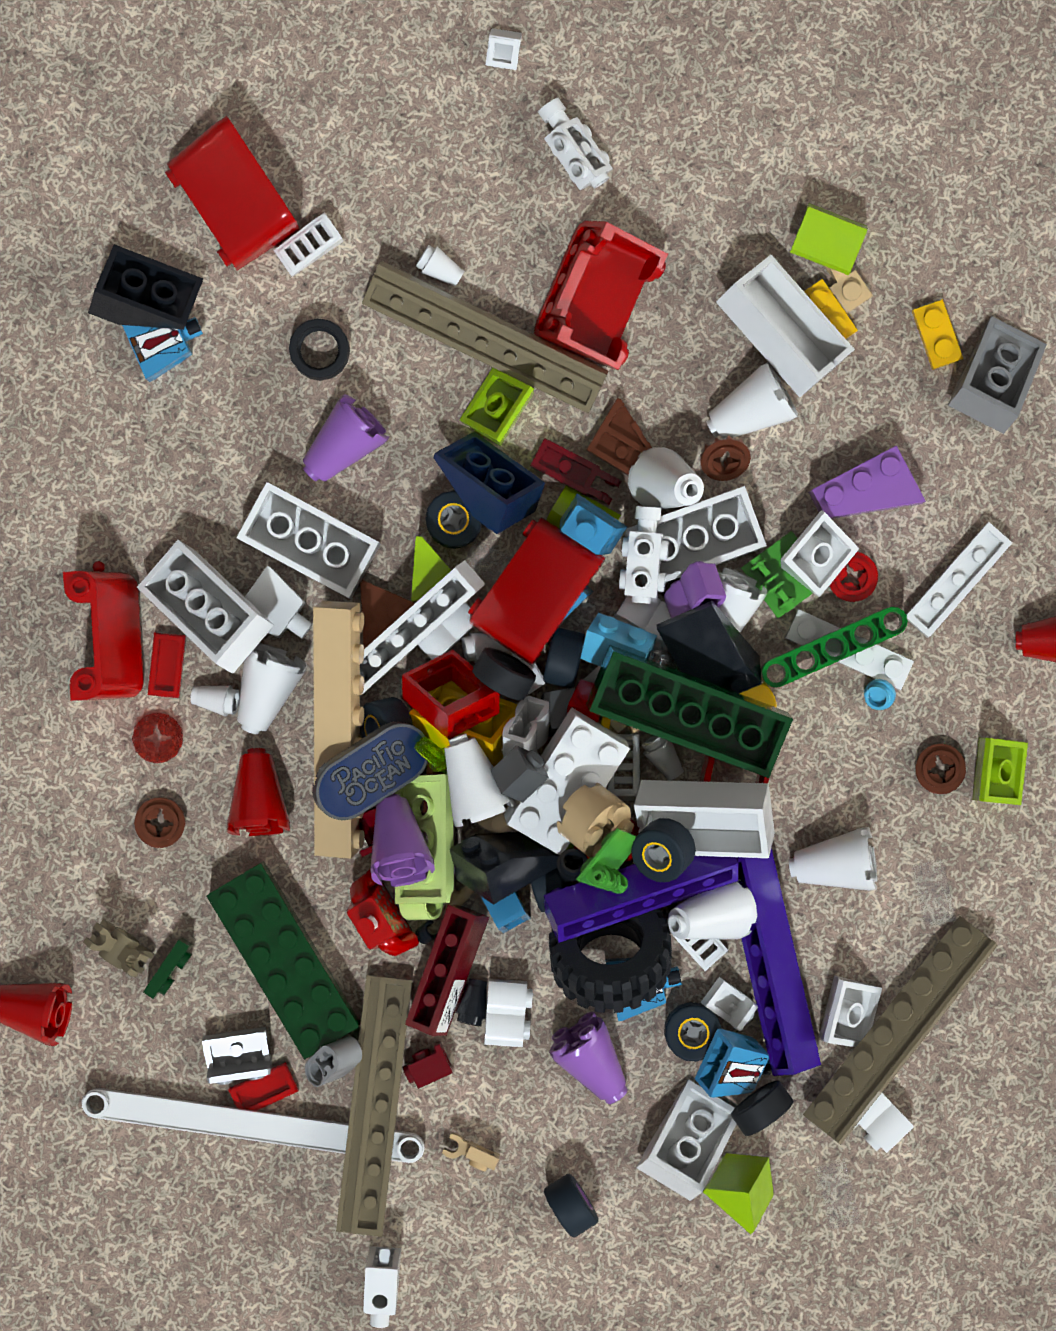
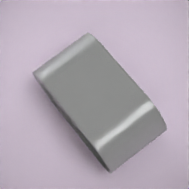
[305,1036,362,1087]

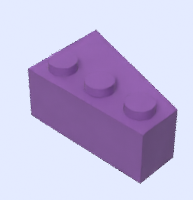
[808,445,926,519]

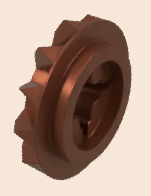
[700,435,751,481]
[915,744,966,794]
[134,797,186,848]

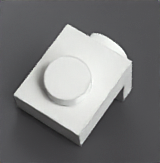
[701,977,758,1031]

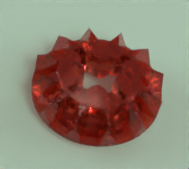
[132,713,183,763]

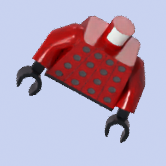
[346,869,438,956]

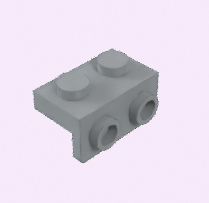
[202,1027,272,1085]

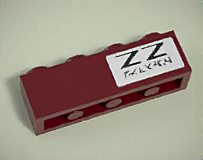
[405,905,490,1036]

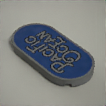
[312,721,429,820]

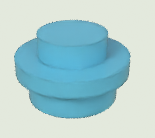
[864,679,896,710]

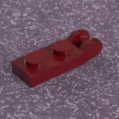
[530,438,622,505]

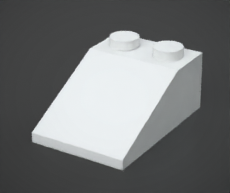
[637,1080,736,1201]

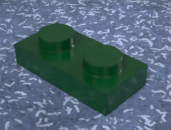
[143,937,193,999]

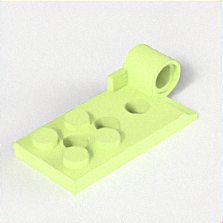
[395,774,454,920]

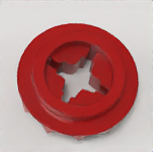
[829,552,878,602]

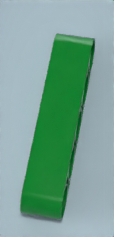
[761,607,908,688]

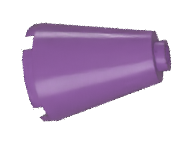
[303,394,389,481]
[370,794,435,887]

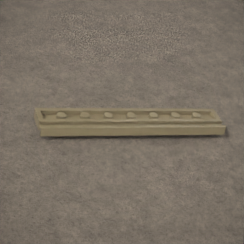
[362,261,609,414]
[803,916,998,1145]
[336,975,412,1237]

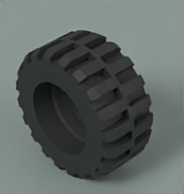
[549,908,672,1013]

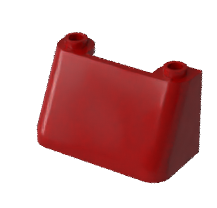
[165,116,300,271]
[534,221,668,370]
[468,518,606,666]
[63,571,144,701]

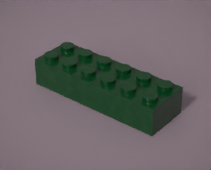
[586,645,793,778]
[206,861,361,1060]

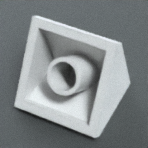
[781,510,859,597]
[819,975,882,1047]

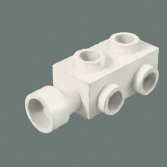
[538,98,613,190]
[619,506,669,604]

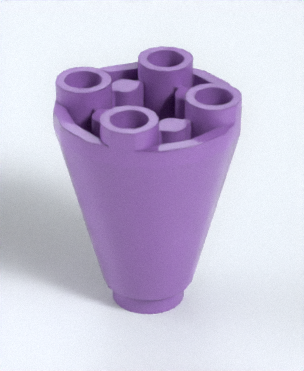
[549,1012,628,1104]

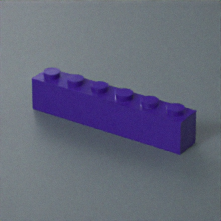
[544,856,738,943]

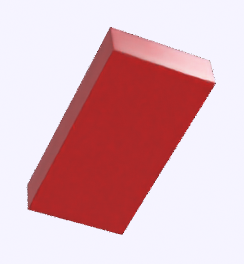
[147,632,186,698]
[228,1062,299,1111]

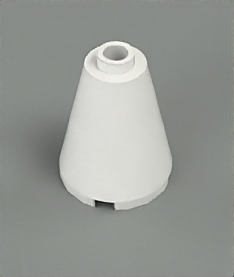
[706,362,798,439]
[628,447,704,510]
[718,568,767,632]
[237,643,307,734]
[444,733,516,827]
[789,827,877,891]
[668,879,757,939]

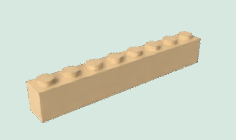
[313,601,364,859]

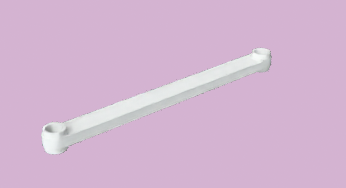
[82,1088,425,1163]

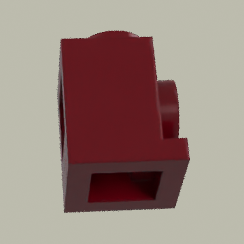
[402,1041,454,1089]

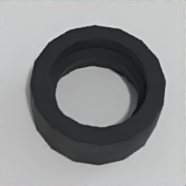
[289,318,350,381]
[472,647,536,700]
[731,1080,794,1136]

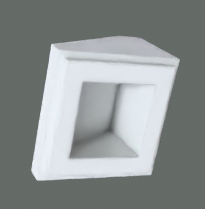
[485,28,522,70]

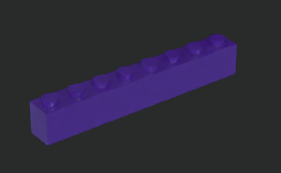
[735,848,821,1076]

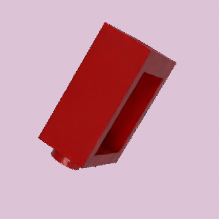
[402,650,500,740]

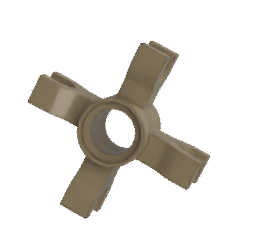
[83,919,155,978]

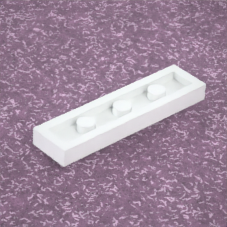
[906,522,1012,638]
[785,609,914,690]

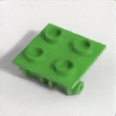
[741,531,813,619]
[576,828,637,894]

